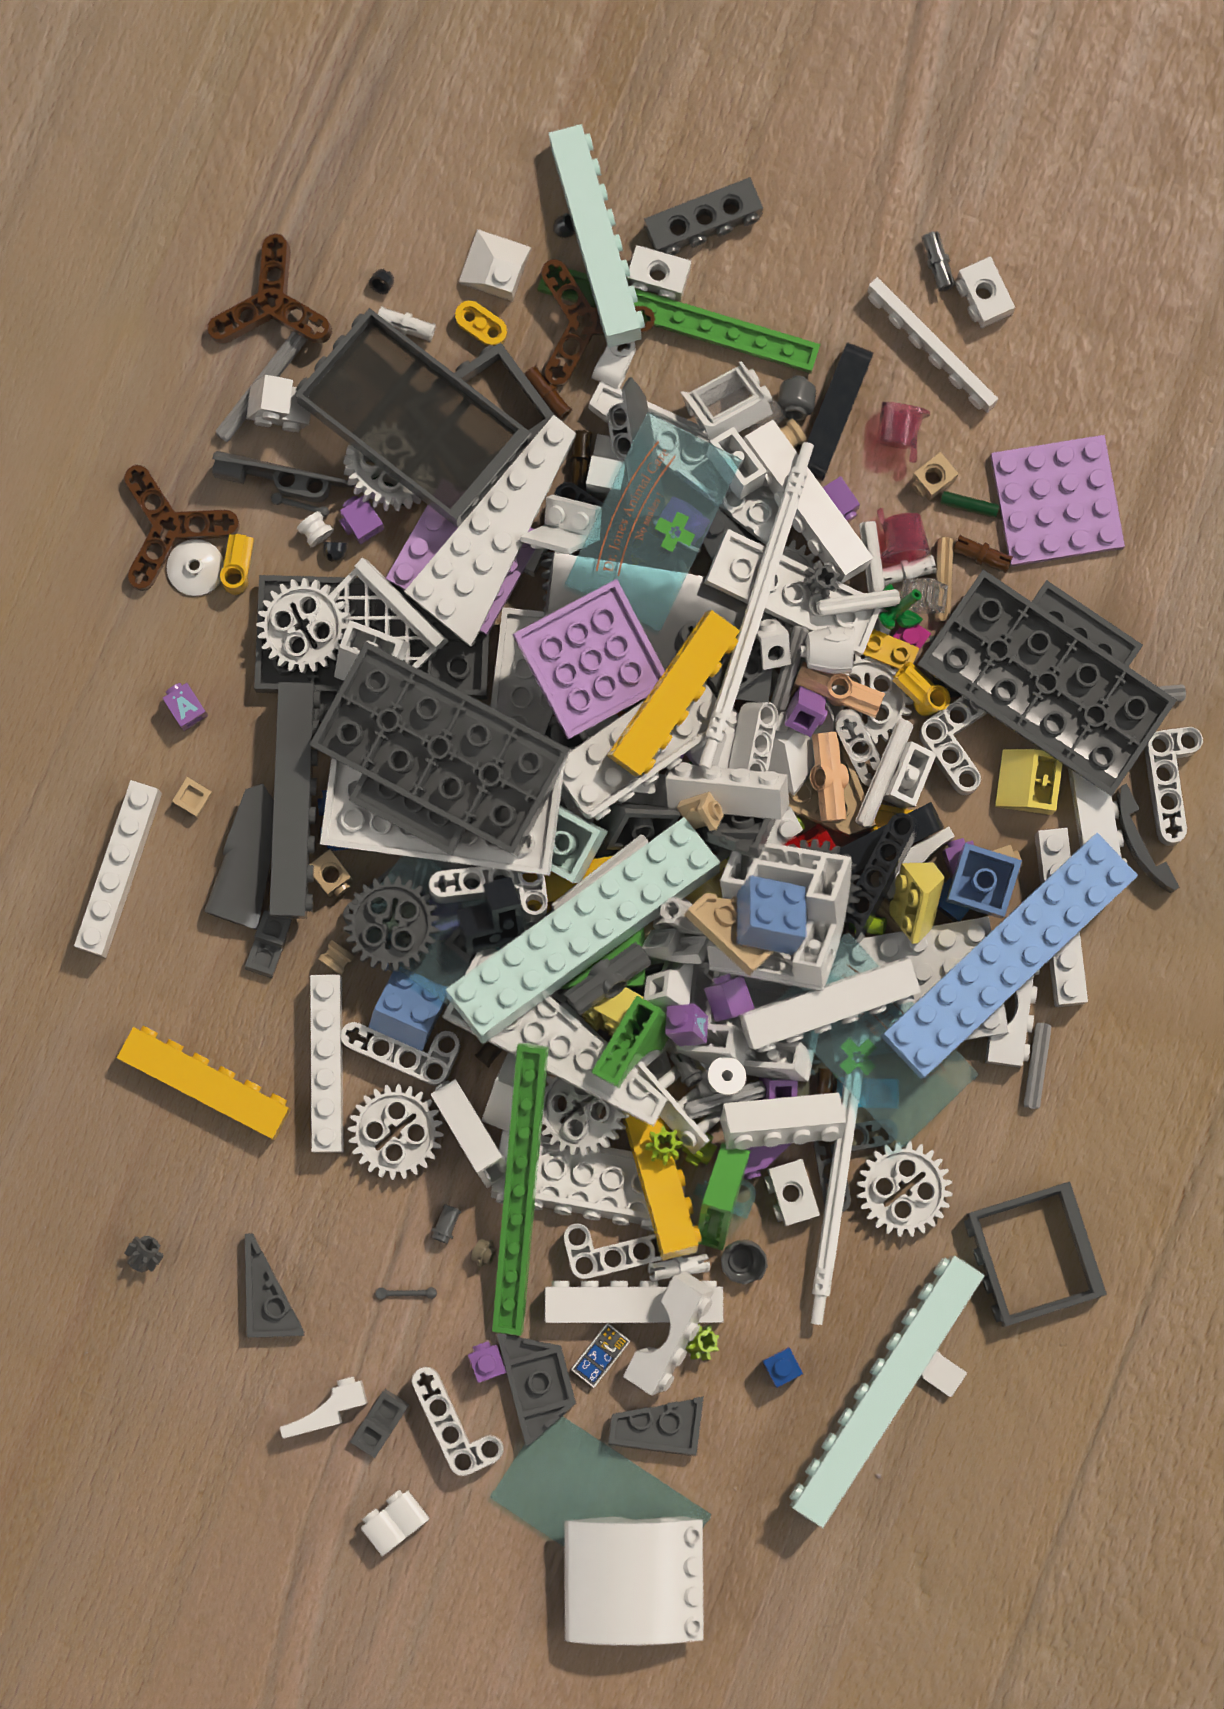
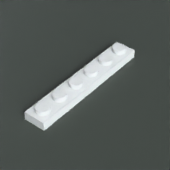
[867,277,998,413]

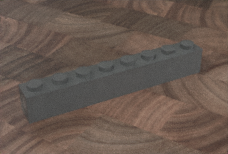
[269,682,321,919]

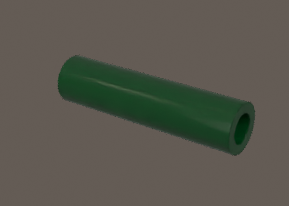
[940,490,999,519]

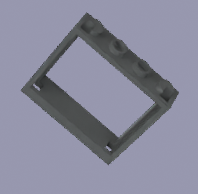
[406,342,555,491]
[964,1182,1107,1327]

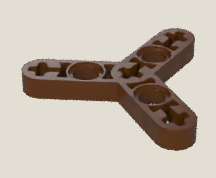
[207,233,332,344]
[541,259,655,386]
[124,465,240,591]

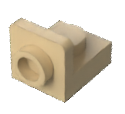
[677,791,724,831]

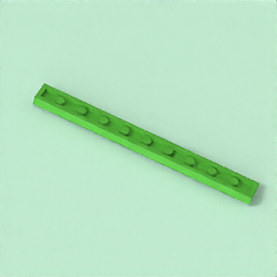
[538,266,820,374]
[492,1043,549,1336]

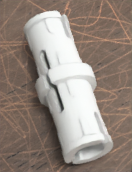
[378,306,436,342]
[883,555,937,586]
[648,1254,710,1282]

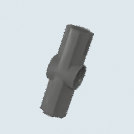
[564,942,651,1015]

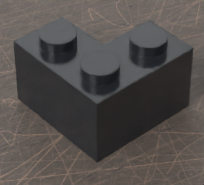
[457,877,524,955]

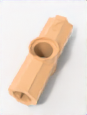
[794,662,885,718]
[810,732,849,822]

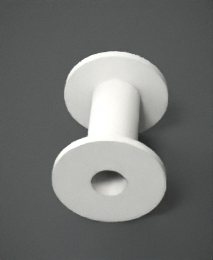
[698,1057,746,1098]

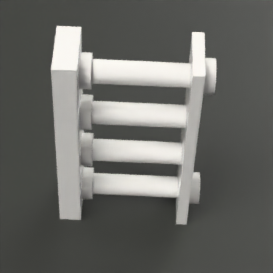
[633,1038,722,1155]

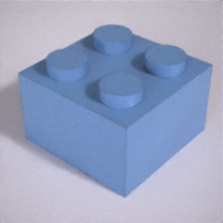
[946,843,1022,919]
[737,875,806,955]
[368,967,448,1051]

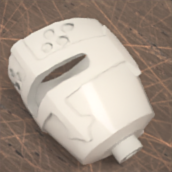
[800,627,855,674]

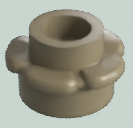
[471,1239,497,1267]

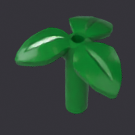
[878,583,923,630]

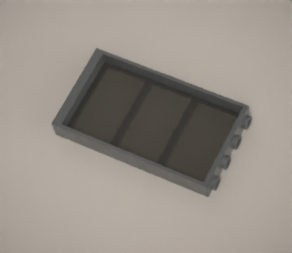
[295,308,532,528]

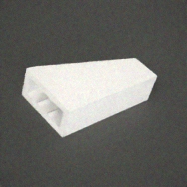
[431,1079,507,1188]

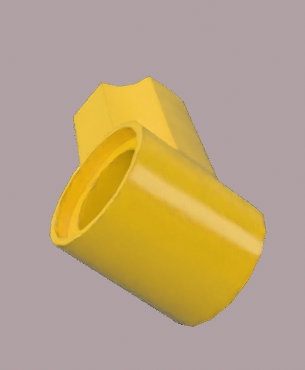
[220,534,254,595]
[893,661,950,716]

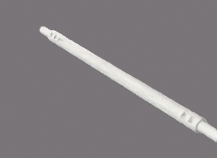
[699,442,814,769]
[811,1011,872,1325]

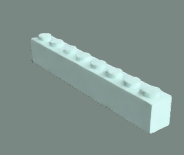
[549,124,645,348]

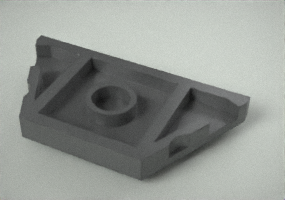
[707,814,776,858]
[497,1333,576,1446]

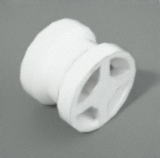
[297,511,333,547]

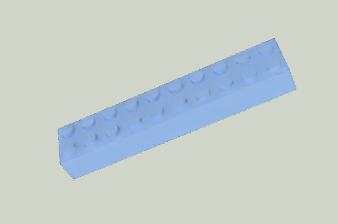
[881,832,1138,1079]

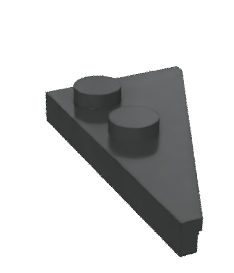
[245,1233,305,1338]

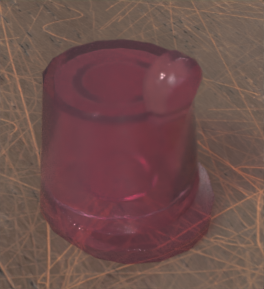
[877,402,930,463]
[877,508,930,563]

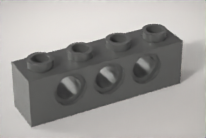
[644,177,763,255]

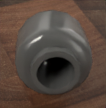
[777,376,816,421]

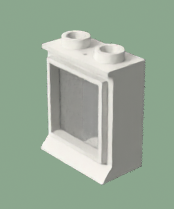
[680,361,773,442]

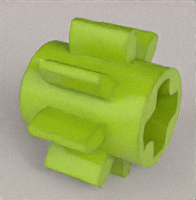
[645,1126,683,1165]
[682,1132,718,1167]
[685,1324,719,1361]

